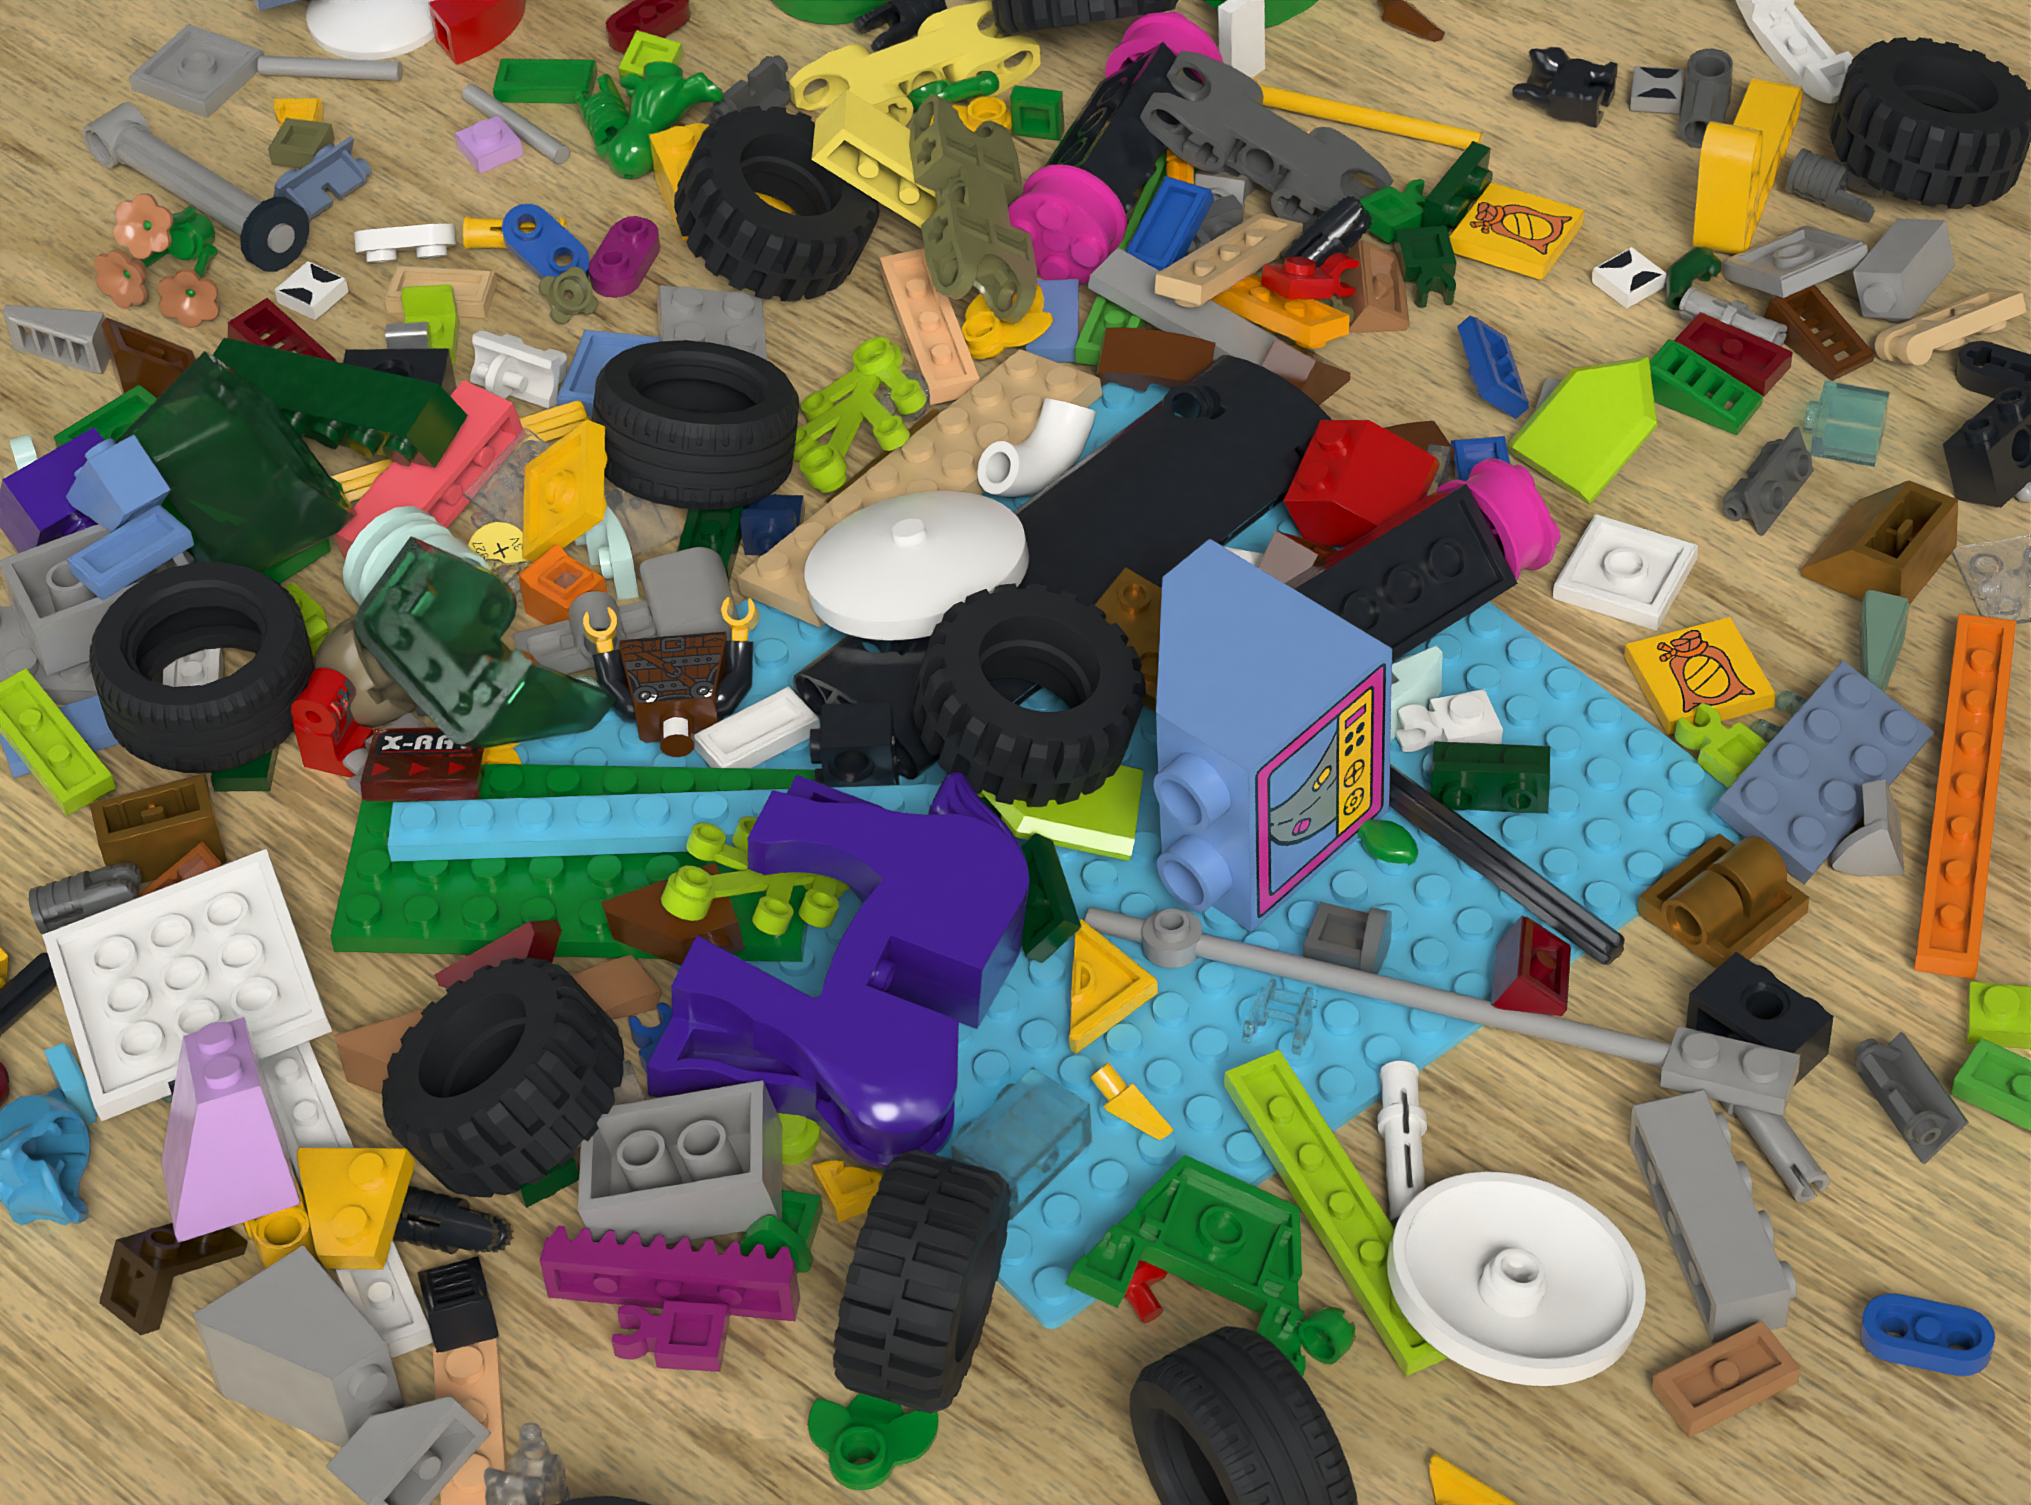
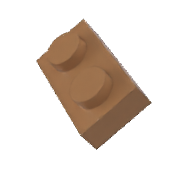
[1652,1321,1801,1438]

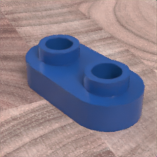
[502,204,590,292]
[1860,1294,1995,1376]

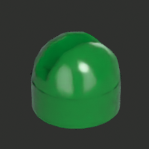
[1298,1306,1356,1364]

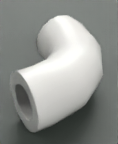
[977,398,1096,497]

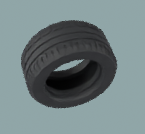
[592,340,799,510]
[89,562,315,773]
[1129,1326,1358,1505]

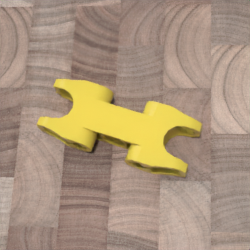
[789,0,1041,126]

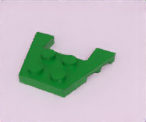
[1065,1155,1306,1377]

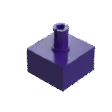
[0,427,104,553]

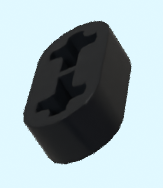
[1955,341,2031,399]

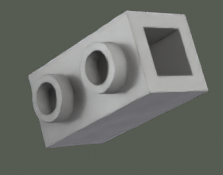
[1853,218,1955,322]

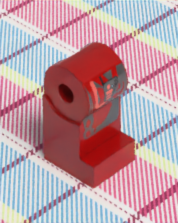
[291,667,374,778]

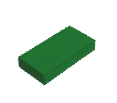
[493,59,598,104]

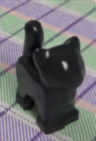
[1512,47,1618,128]

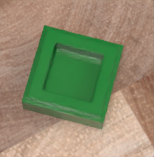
[1010,85,1065,141]

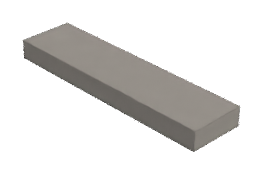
[1088,247,1279,366]

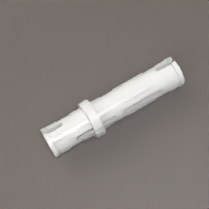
[1377,1061,1427,1229]

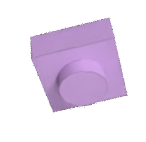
[455,115,523,174]

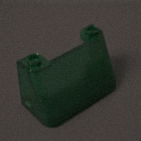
[115,351,357,573]
[355,536,617,750]

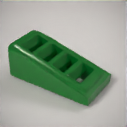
[1650,339,1763,435]

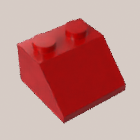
[1283,420,1440,546]

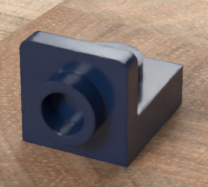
[740,495,805,556]

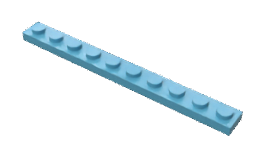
[387,784,941,862]

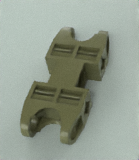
[909,94,1037,324]

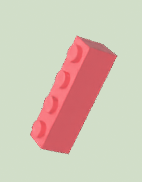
[332,380,526,560]

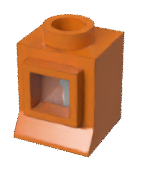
[518,543,608,625]

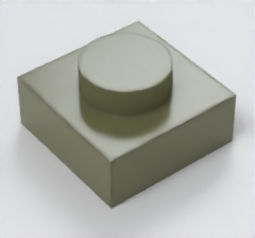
[268,118,335,168]

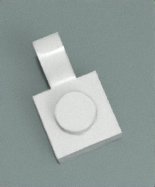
[1395,689,1503,752]

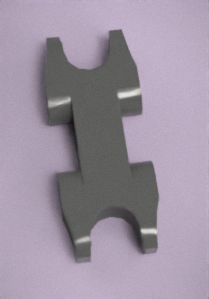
[1140,51,1393,247]

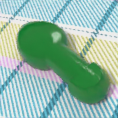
[907,71,1000,110]
[1358,819,1419,865]

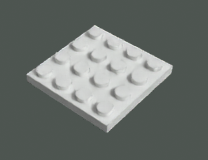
[42,849,332,1121]

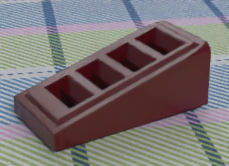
[227,298,336,361]

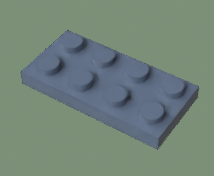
[1711,660,1935,885]

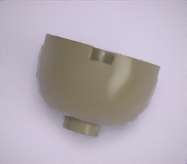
[315,611,421,727]

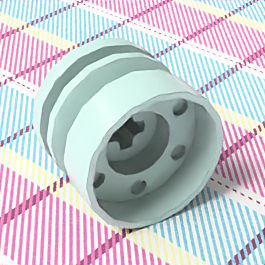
[342,506,492,653]

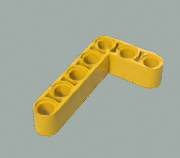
[1693,77,1803,255]

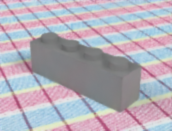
[1629,1090,1797,1343]

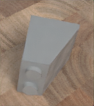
[193,1246,404,1448]

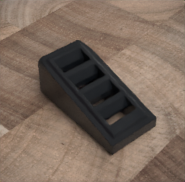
[417,1256,499,1353]

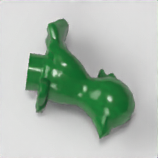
[594,61,725,180]

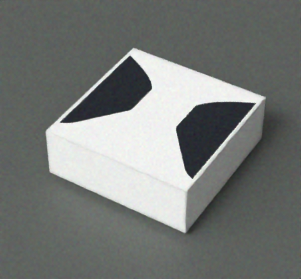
[1592,247,1667,309]
[274,261,349,321]

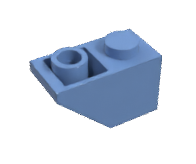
[66,435,171,532]

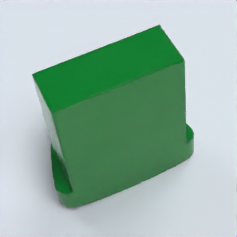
[739,1190,823,1273]

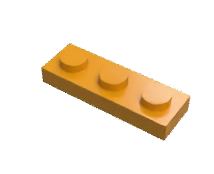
[1210,274,1350,349]

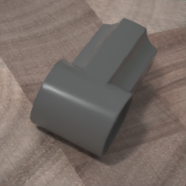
[1678,48,1733,148]

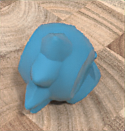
[0,1088,90,1225]

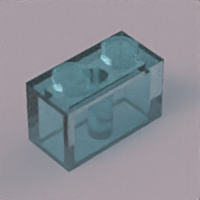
[951,1067,1092,1220]

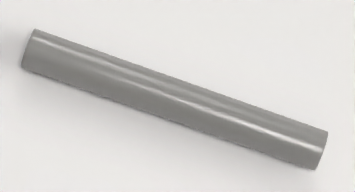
[257,55,402,81]
[462,84,570,164]

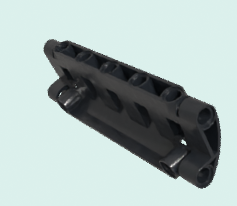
[793,355,1332,780]

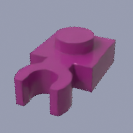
[611,1300,730,1372]

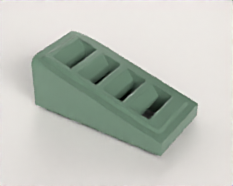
[1859,590,1909,693]

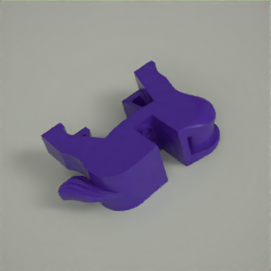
[647,771,1029,1169]

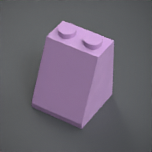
[161,1017,301,1243]

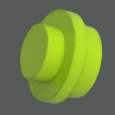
[777,1113,821,1165]

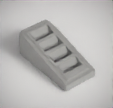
[3,305,110,374]

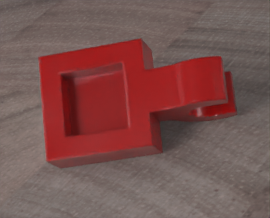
[1261,253,1359,300]

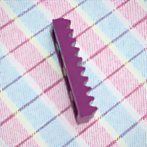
[540,1226,800,1322]

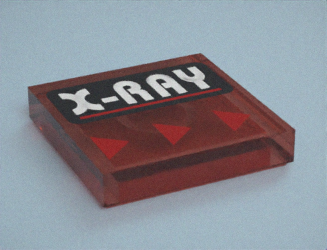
[360,727,491,801]

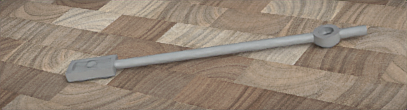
[1085,907,1800,1116]

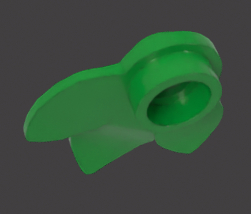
[807,1393,939,1490]

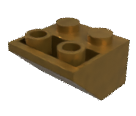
[1802,480,1958,605]
[90,773,227,884]

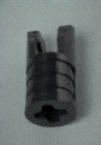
[853,0,947,53]
[1280,196,1373,268]
[393,1186,514,1254]

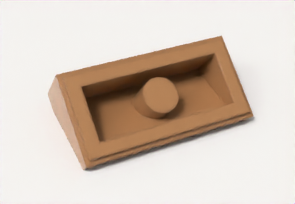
[1340,240,1410,333]

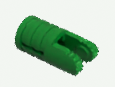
[573,74,629,146]

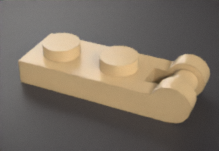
[1875,288,2027,366]

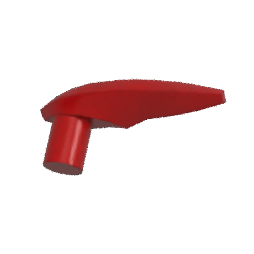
[1123,1260,1168,1324]

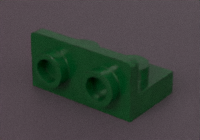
[1431,741,1550,814]

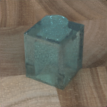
[1803,381,1890,467]

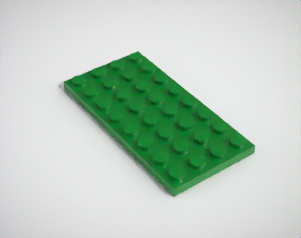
[330,762,815,962]

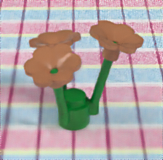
[94,193,219,328]

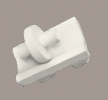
[470,330,567,409]

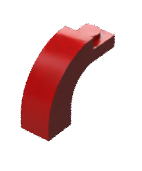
[428,0,526,65]

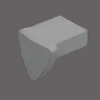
[1832,779,1905,877]

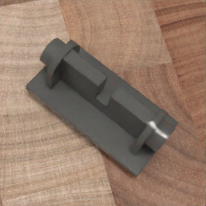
[701,55,791,124]
[1722,427,1814,536]
[1855,1032,1969,1164]

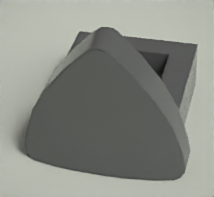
[1303,902,1392,974]

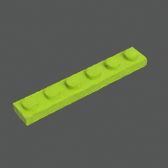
[1224,1049,1448,1376]

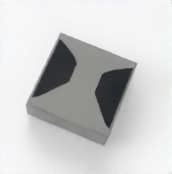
[1630,66,1684,114]

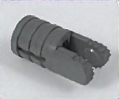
[1785,148,1887,222]
[29,862,142,935]

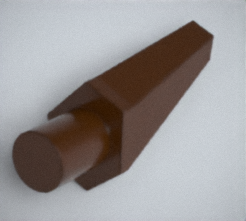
[1377,0,1445,42]

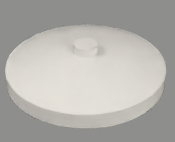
[804,491,1029,640]
[1387,1172,1646,1386]

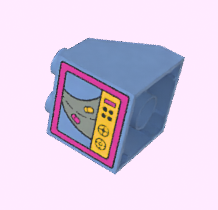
[1153,539,1392,932]

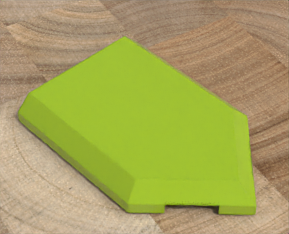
[1507,356,1658,505]
[977,765,1144,861]

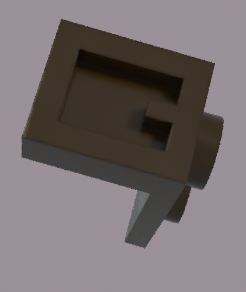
[99,1223,248,1336]

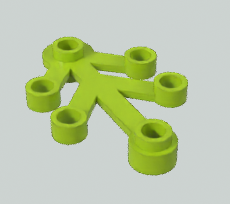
[793,337,927,493]
[661,816,850,935]

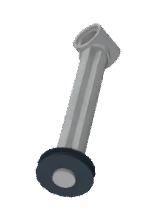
[82,102,310,272]

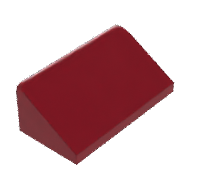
[1491,915,1571,1016]

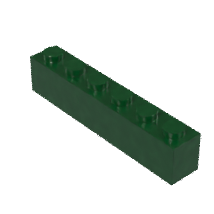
[191,337,468,468]

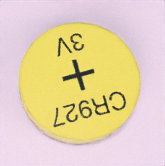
[468,522,530,585]

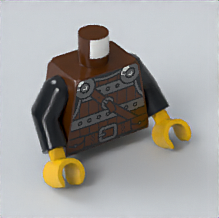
[583,597,760,757]

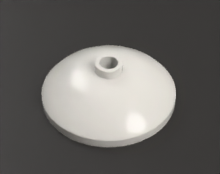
[306,0,435,60]

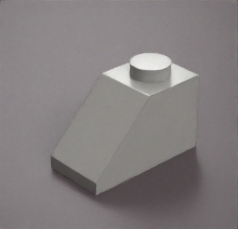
[326,1396,491,1505]

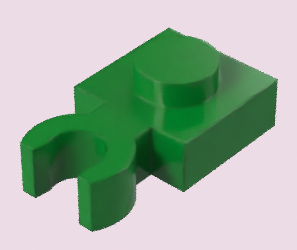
[1359,179,1427,243]

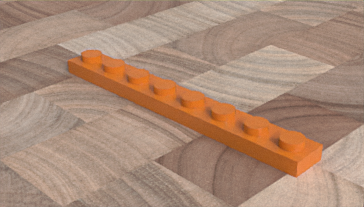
[1914,613,2016,979]

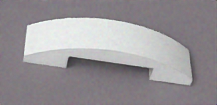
[1735,0,1854,104]

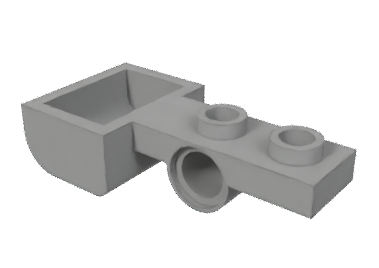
[513,547,740,685]

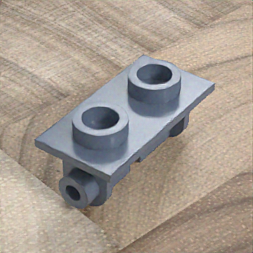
[274,136,371,221]

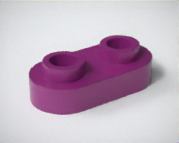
[589,216,661,298]

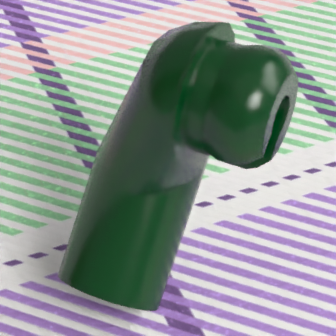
[1666,246,1722,311]

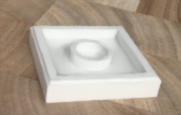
[1553,514,1699,631]

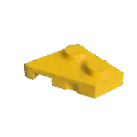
[296,1148,416,1270]

